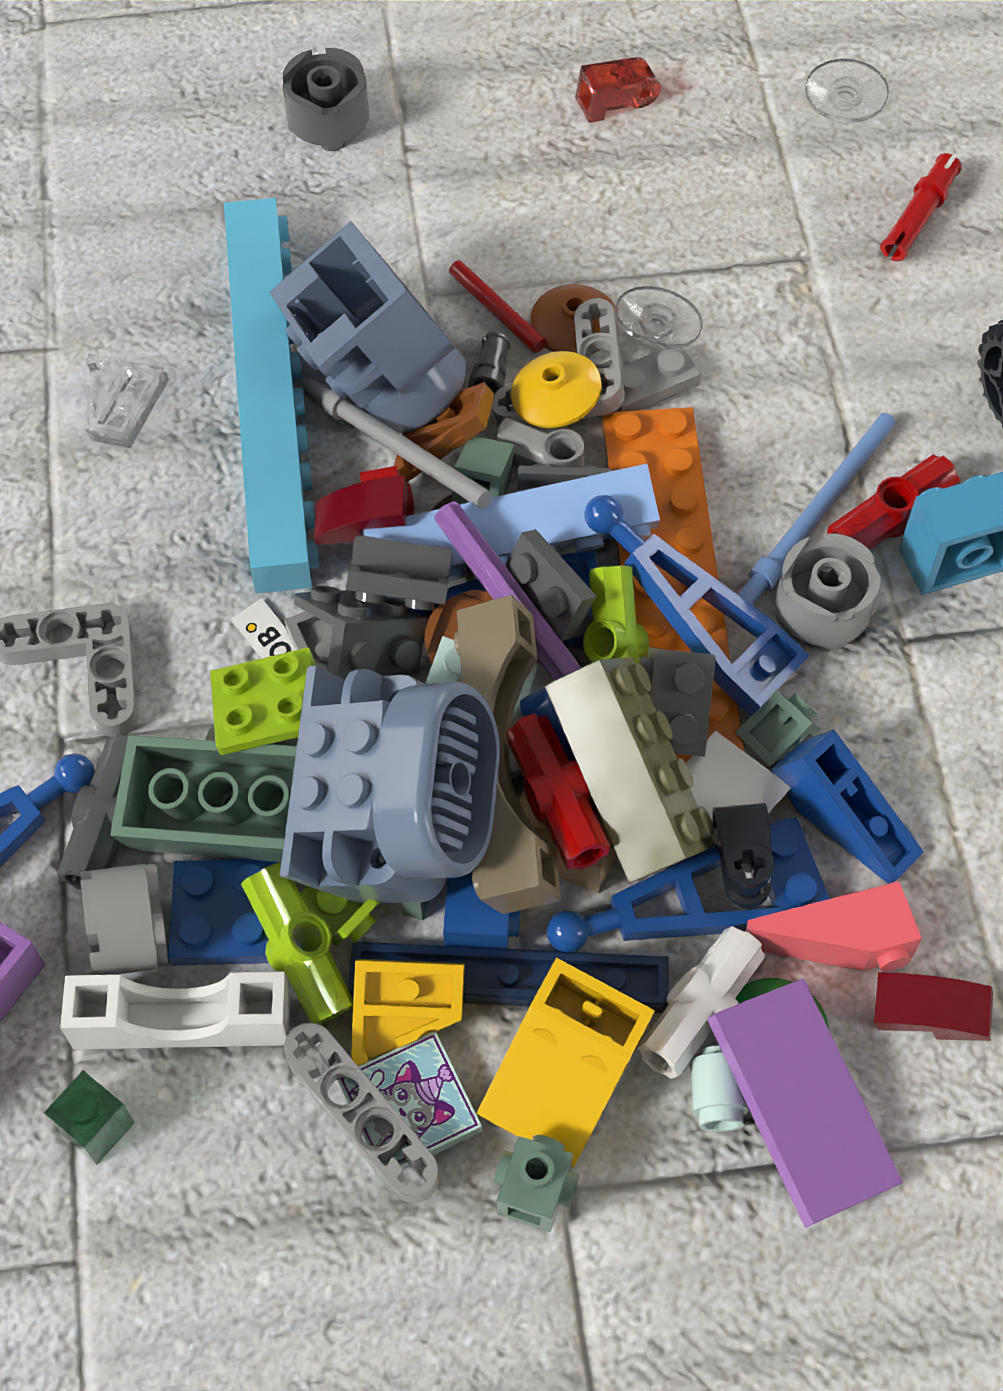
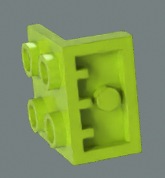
[210,647,316,755]

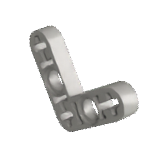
[492,298,625,425]
[0,603,139,737]

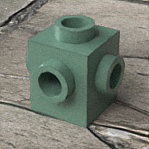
[494,1135,579,1232]

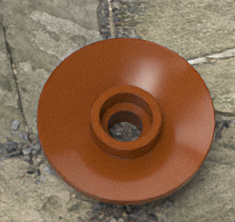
[531,284,619,354]

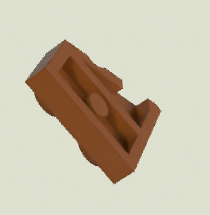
[394,382,494,482]

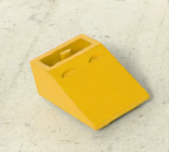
[476,958,655,1168]

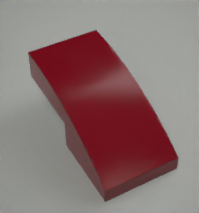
[314,475,408,545]
[874,972,993,1041]

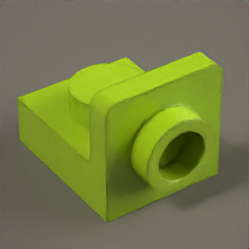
[300,886,380,946]

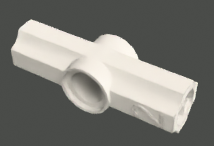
[637,926,765,1079]

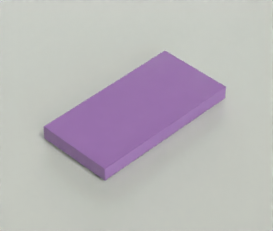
[707,978,903,1228]

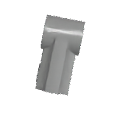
[495,417,585,467]

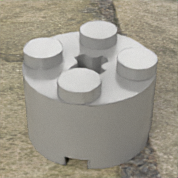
[775,534,881,650]
[80,863,168,975]

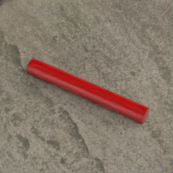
[449,260,547,353]

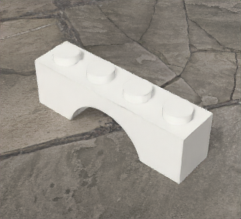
[60,972,291,1049]

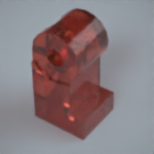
[575,57,661,123]

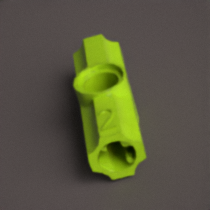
[583,565,649,664]
[241,862,354,1025]

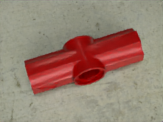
[827,454,961,550]
[506,713,610,870]

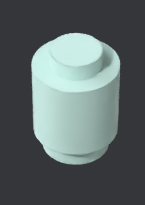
[691,1045,749,1132]

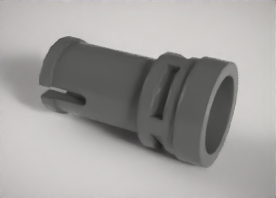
[468,331,510,394]

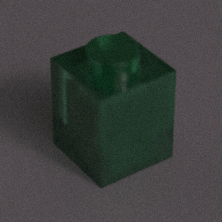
[44,1070,135,1165]

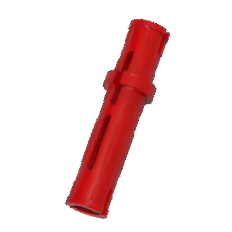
[880,153,962,261]

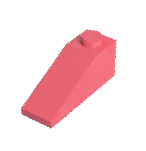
[745,881,922,972]

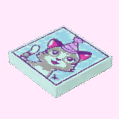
[337,1031,482,1170]

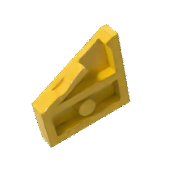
[351,959,465,1066]

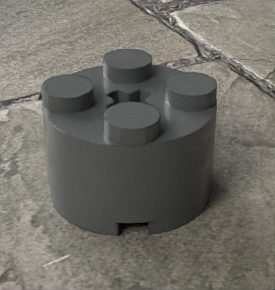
[282,48,369,151]

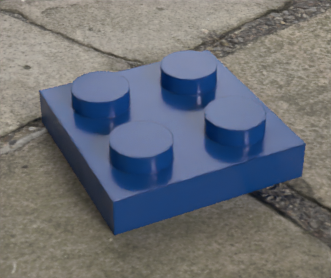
[168,859,278,966]

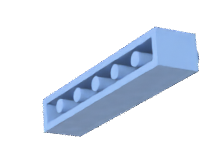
[363,464,660,582]

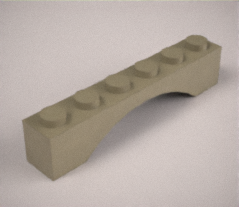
[454,594,561,914]

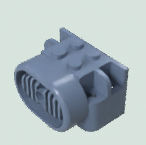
[269,221,466,433]
[280,666,500,903]

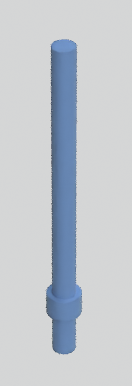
[738,413,896,605]

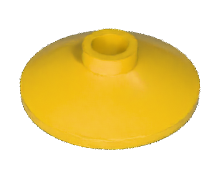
[511,351,602,428]

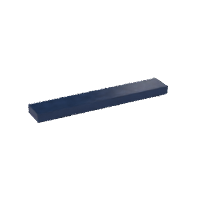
[348,941,669,1013]

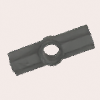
[57,734,128,889]

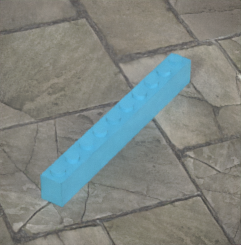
[224,198,320,594]

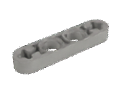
[284,1023,439,1204]

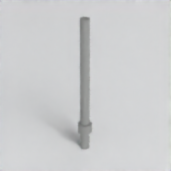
[304,379,492,509]

